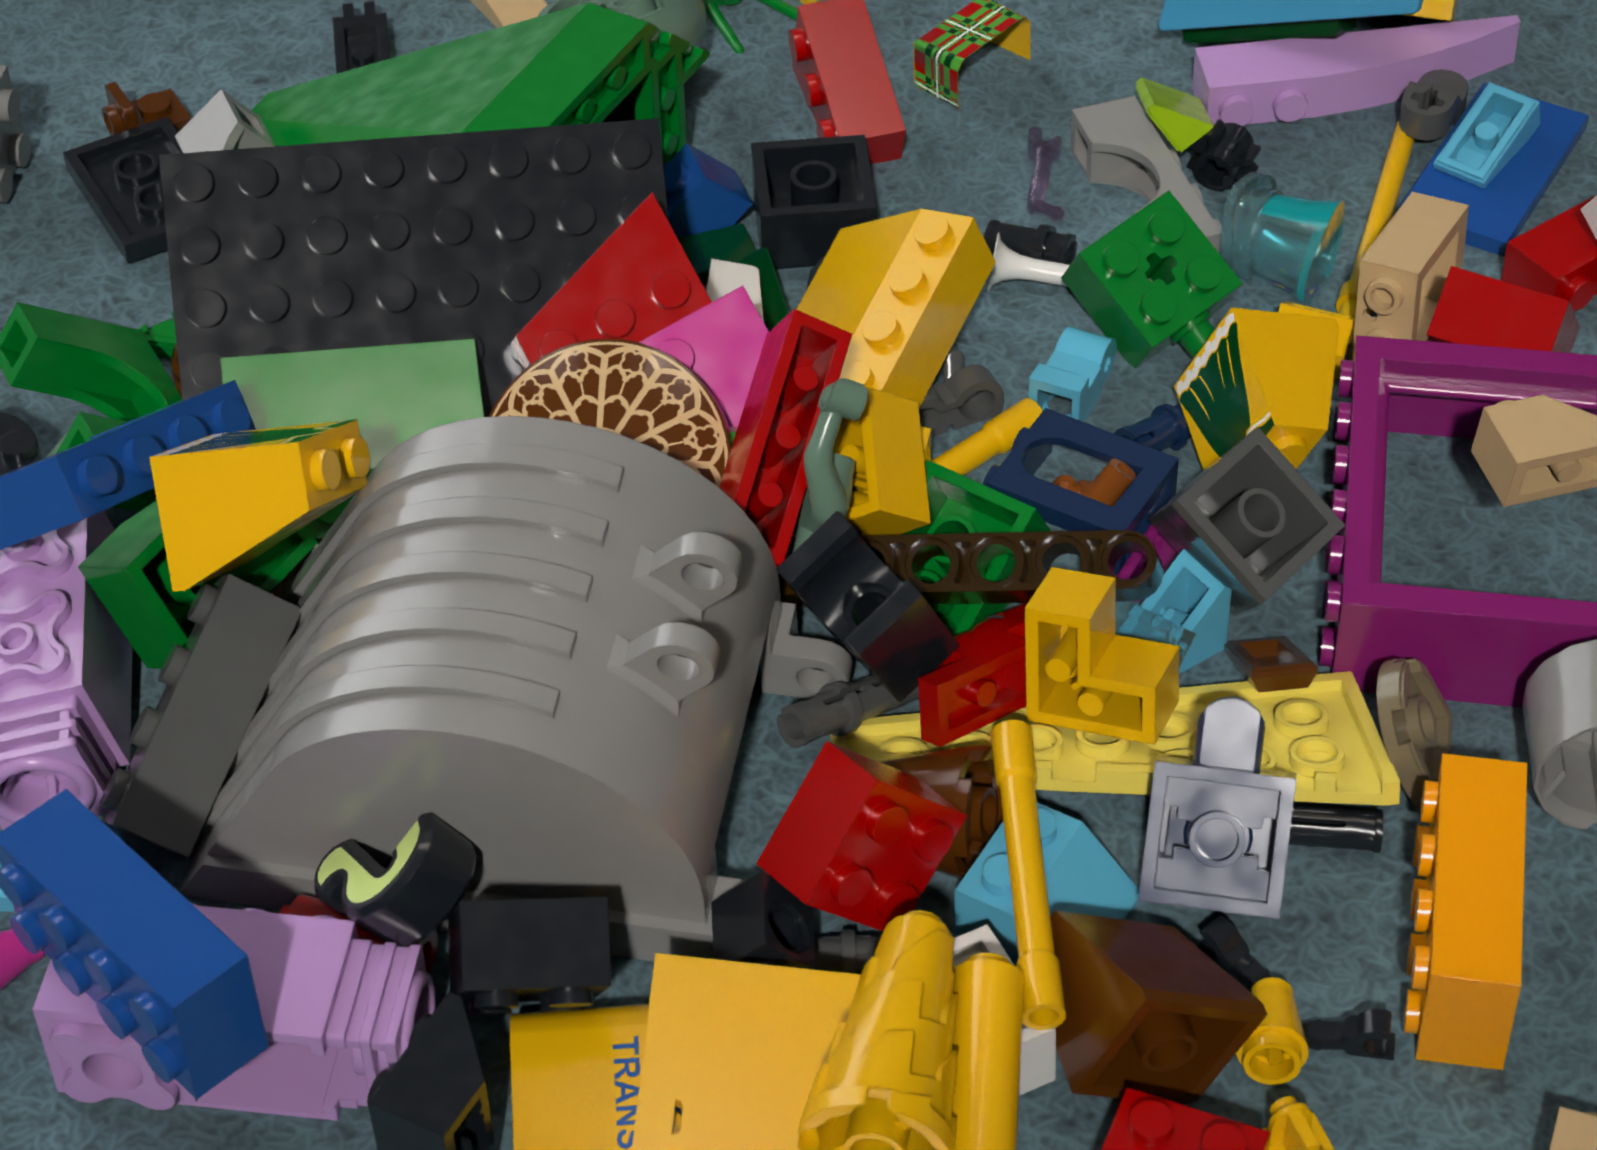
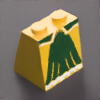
[1174,307,1339,471]
[149,419,370,592]

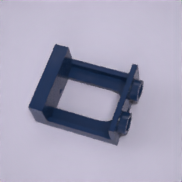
[983,408,1179,575]

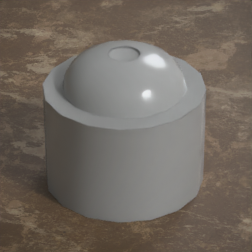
[1522,639,1597,829]

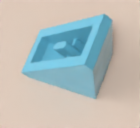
[1119,548,1232,674]

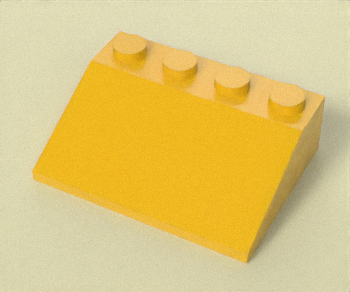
[796,209,996,408]

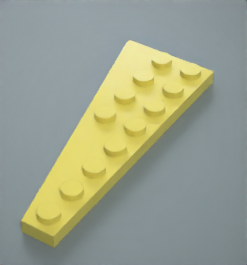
[829,671,1400,806]

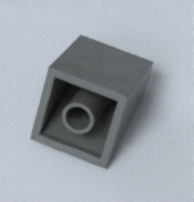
[1148,427,1345,615]

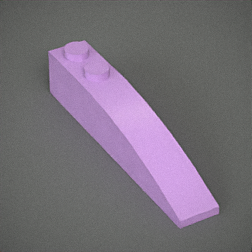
[1192,15,1520,126]

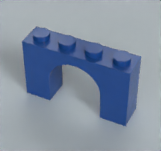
[0,380,256,550]

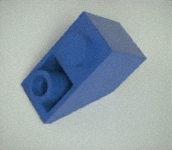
[663,143,753,238]

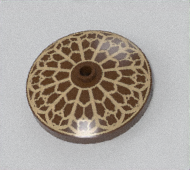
[489,339,733,488]

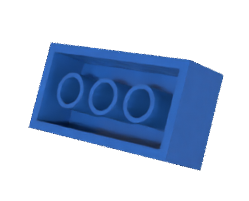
[0,789,269,1100]

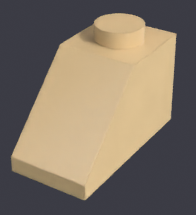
[1471,395,1597,507]

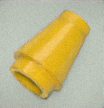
[1236,978,1309,1085]

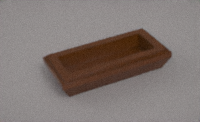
[1224,636,1318,692]

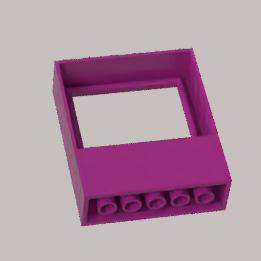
[1319,335,1597,708]

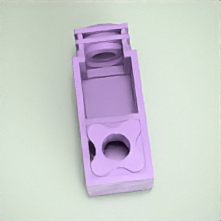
[0,510,132,830]
[32,903,436,1121]

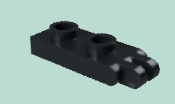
[332,1,391,74]

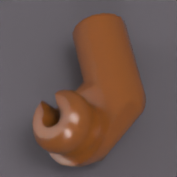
[1052,458,1136,507]

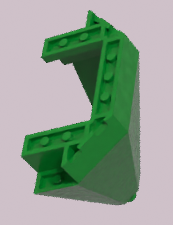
[252,3,710,166]

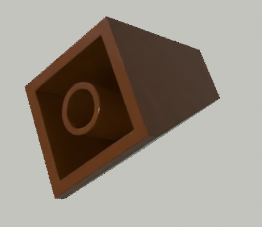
[1051,910,1268,1105]

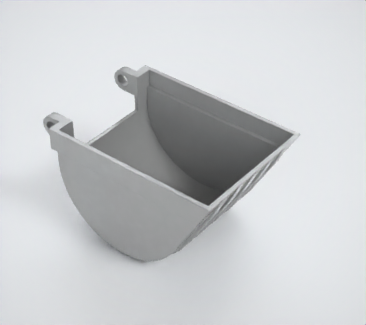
[180,416,853,961]

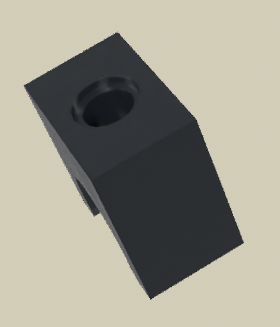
[776,511,960,703]

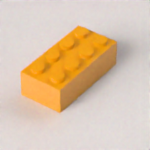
[1403,753,1527,1070]

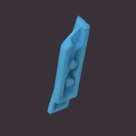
[1159,0,1423,31]

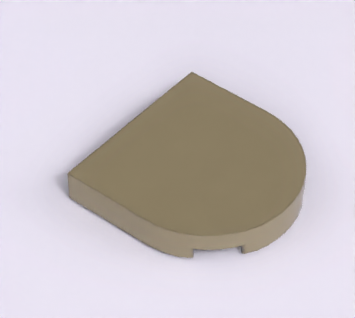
[1376,658,1453,816]

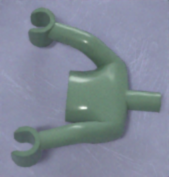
[792,378,868,553]

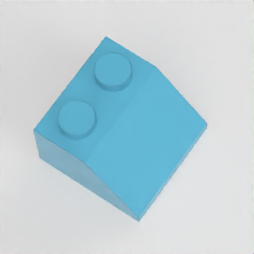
[954,803,1139,966]

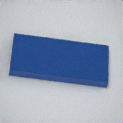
[1398,83,1589,257]

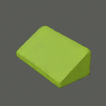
[1135,77,1214,152]

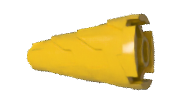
[797,910,959,1150]

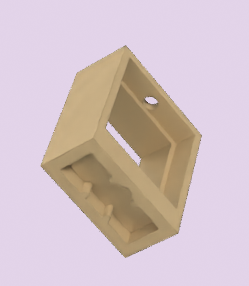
[1352,191,1469,360]

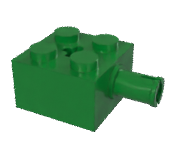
[1061,190,1243,369]

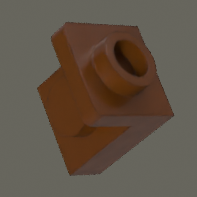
[102,81,192,135]

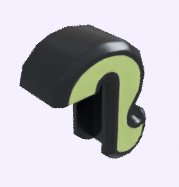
[314,813,476,947]

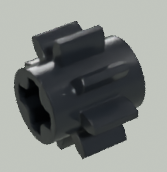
[1187,119,1261,190]

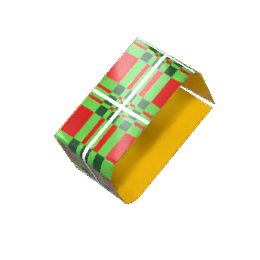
[913,0,1031,109]

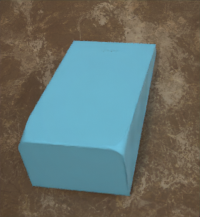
[1433,82,1540,189]

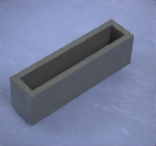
[100,574,301,858]

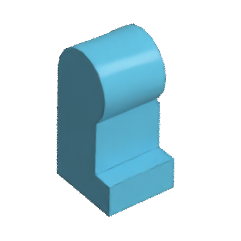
[1028,326,1117,422]

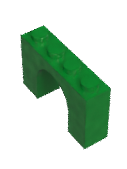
[0,302,182,512]

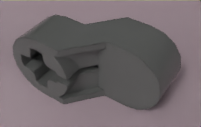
[1399,69,1469,141]

